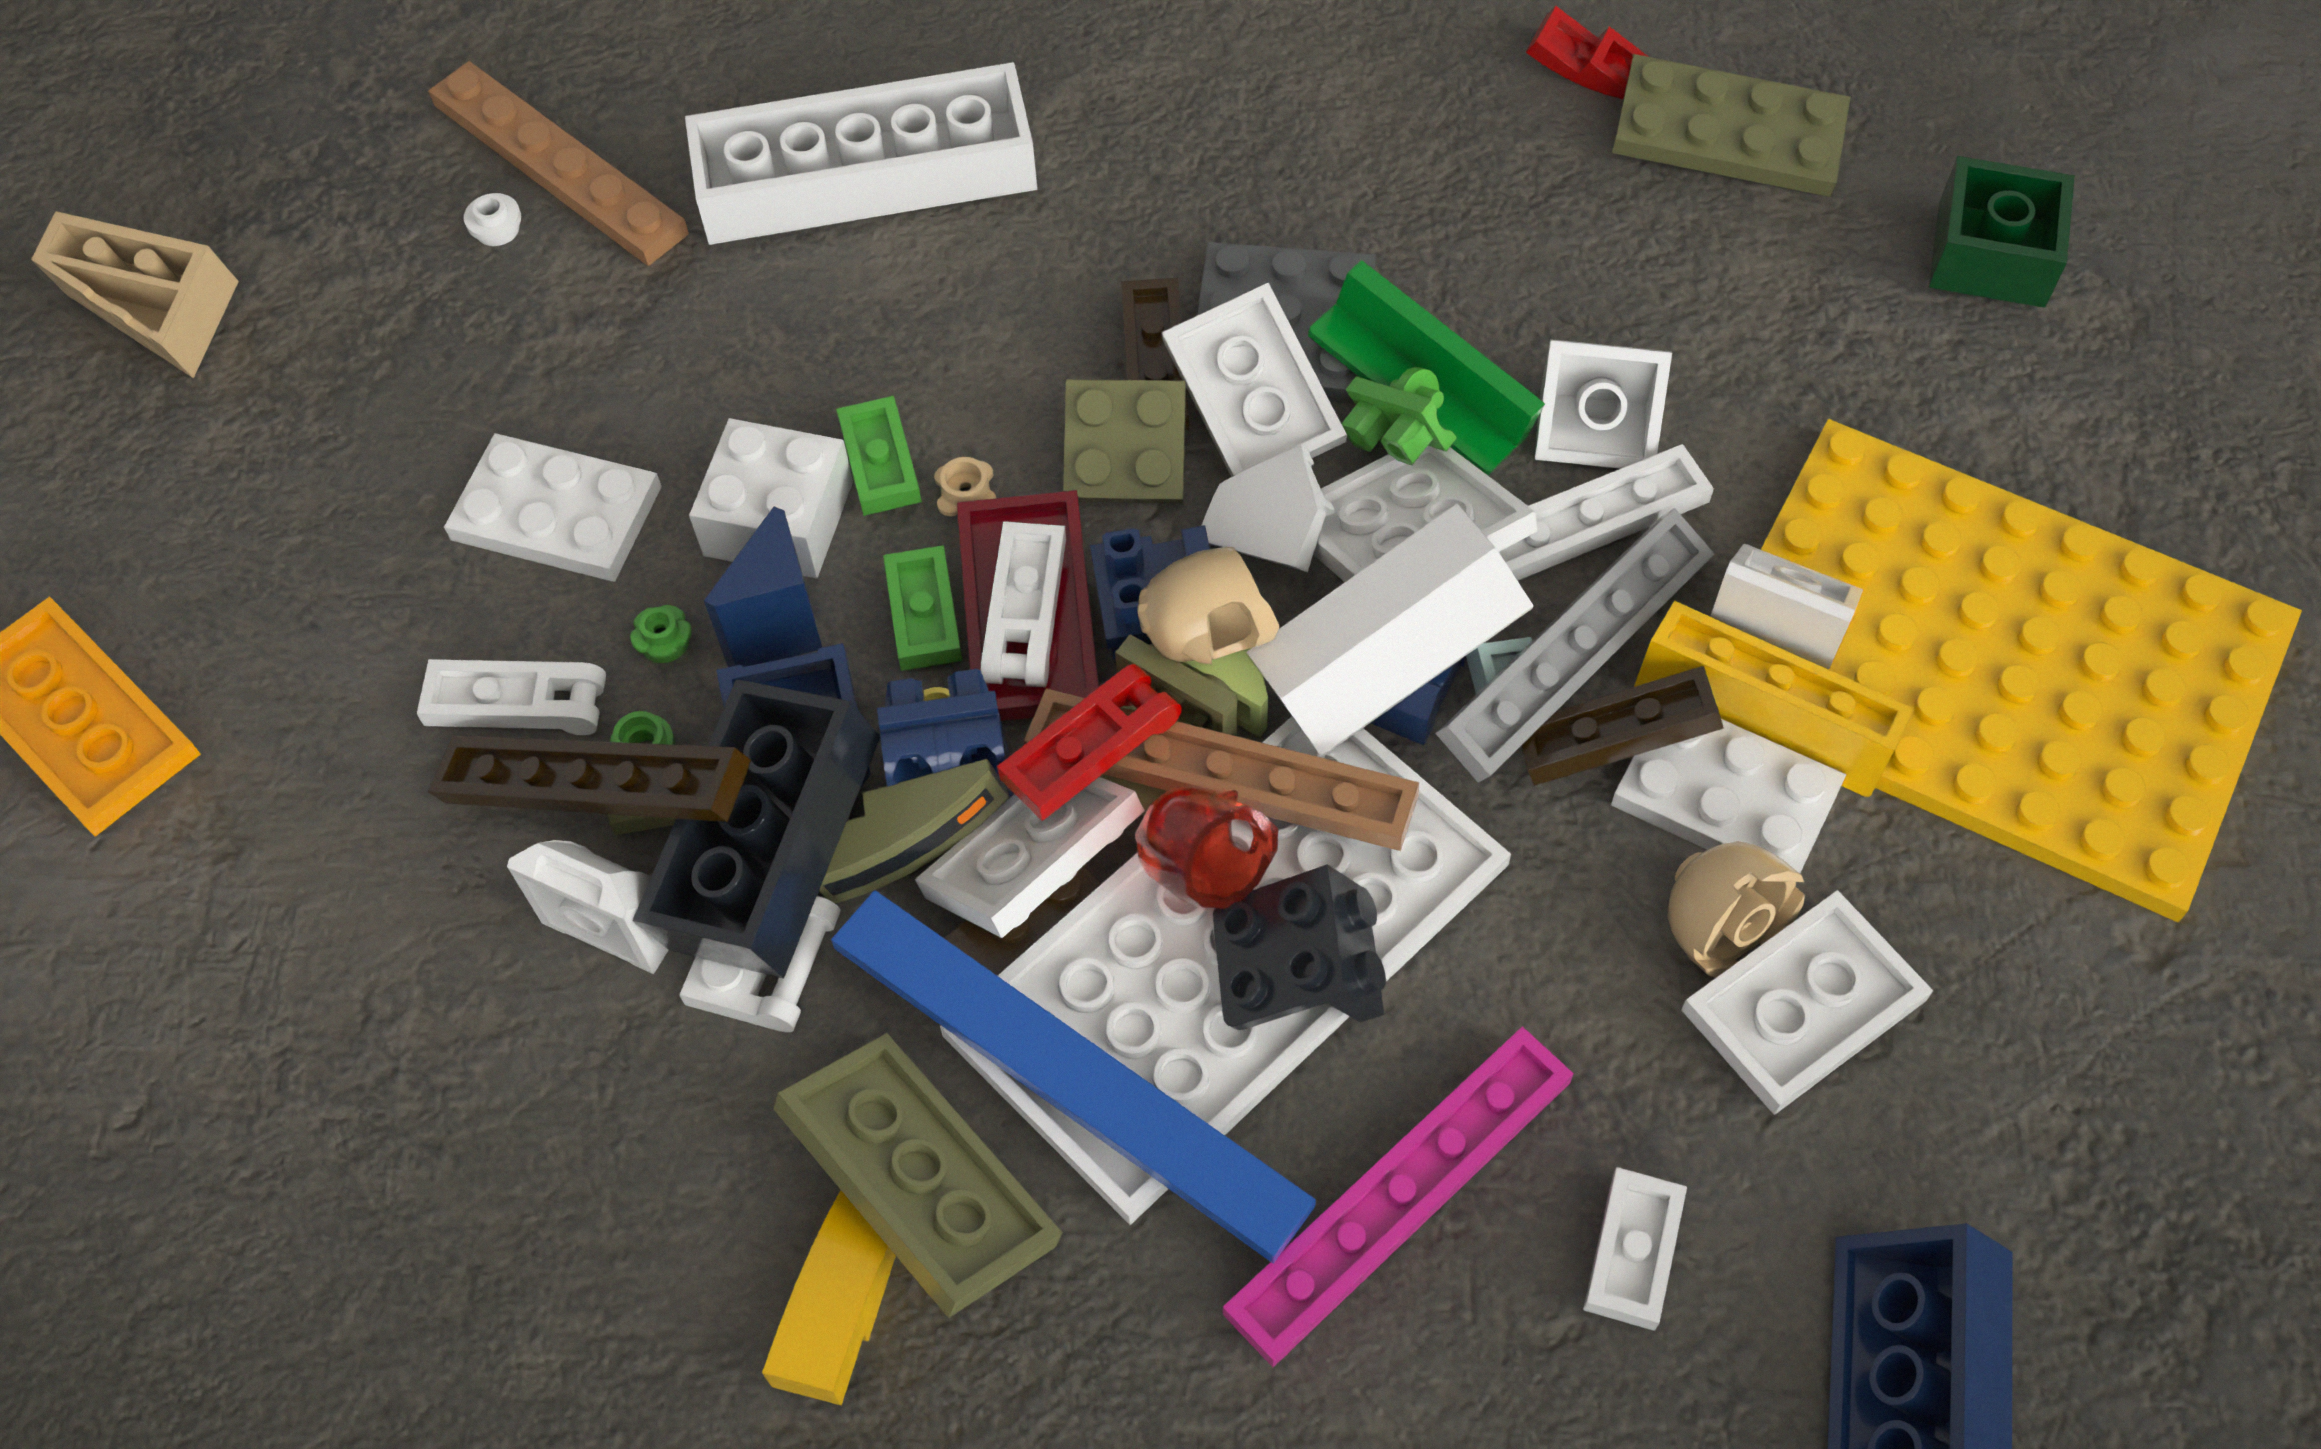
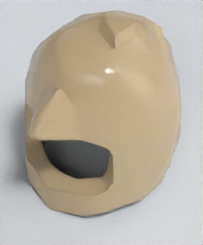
[1138,547,1280,664]

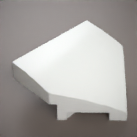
[1202,445,1335,572]

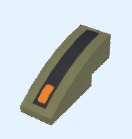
[819,759,1009,904]

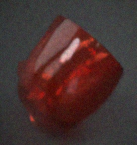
[1135,787,1278,909]

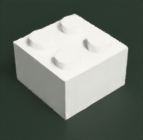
[689,418,853,578]

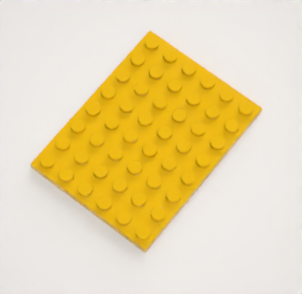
[1761,419,2302,922]

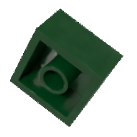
[1929,156,2075,308]

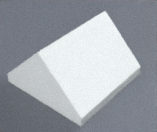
[1535,339,1672,469]
[1710,544,1863,669]

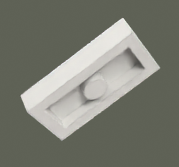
[1583,1167,1687,1331]

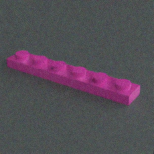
[1223,1026,1574,1367]

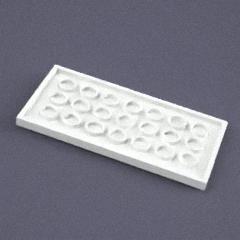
[940,717,1511,1225]

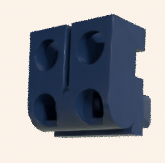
[1090,525,1210,663]
[877,669,1014,802]

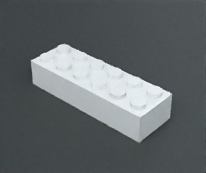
[685,62,1037,245]

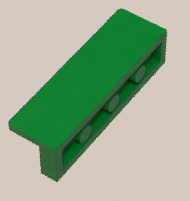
[1308,260,1546,475]

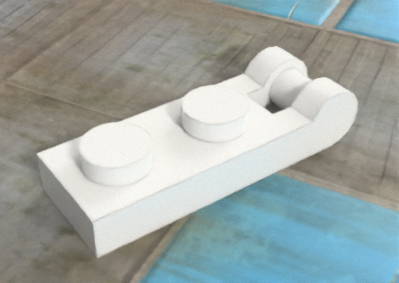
[981,522,1066,687]
[417,659,606,735]

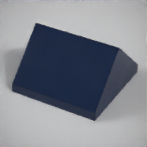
[704,506,822,667]

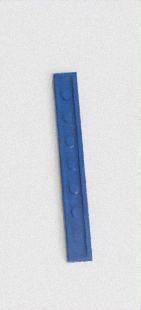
[831,890,1316,1264]

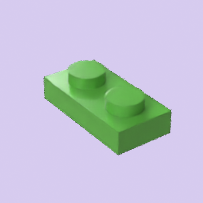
[836,396,922,516]
[883,545,963,671]

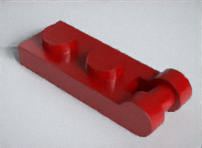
[997,664,1182,821]

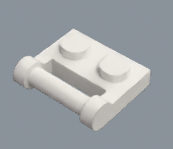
[680,896,841,1032]

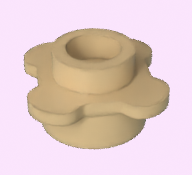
[934,457,996,516]

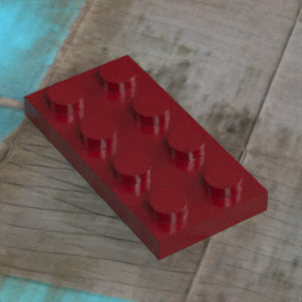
[957,490,1099,721]

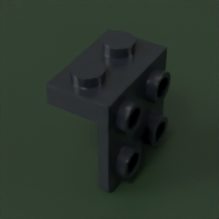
[1213,864,1386,1030]

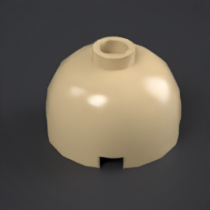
[1667,841,1805,978]

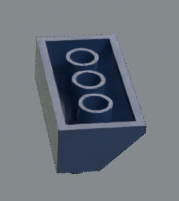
[1828,1223,2013,1449]

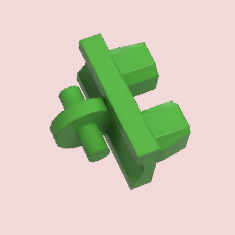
[1341,367,1456,466]

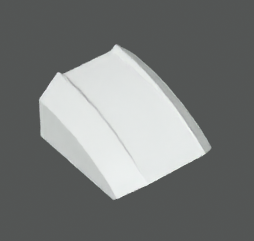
[507,840,668,974]

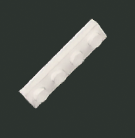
[1499,444,1714,581]

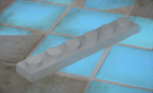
[1435,508,1714,783]

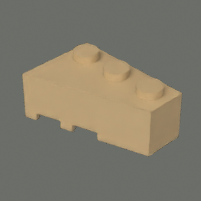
[31,211,239,378]

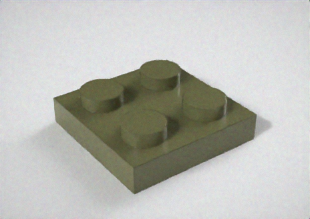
[1063,379,1186,503]

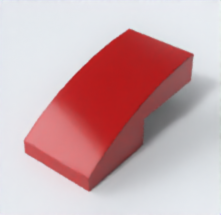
[1525,6,1649,99]

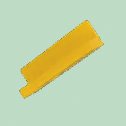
[1634,601,1915,797]

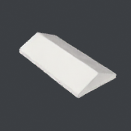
[1247,503,1533,757]

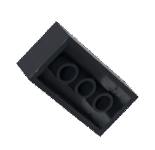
[632,679,880,979]

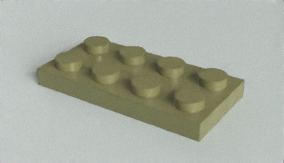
[1612,54,1851,197]
[773,1033,1063,1318]

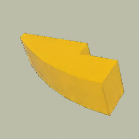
[762,1191,896,1406]

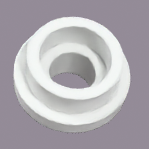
[464,193,521,246]

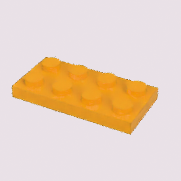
[0,596,201,837]

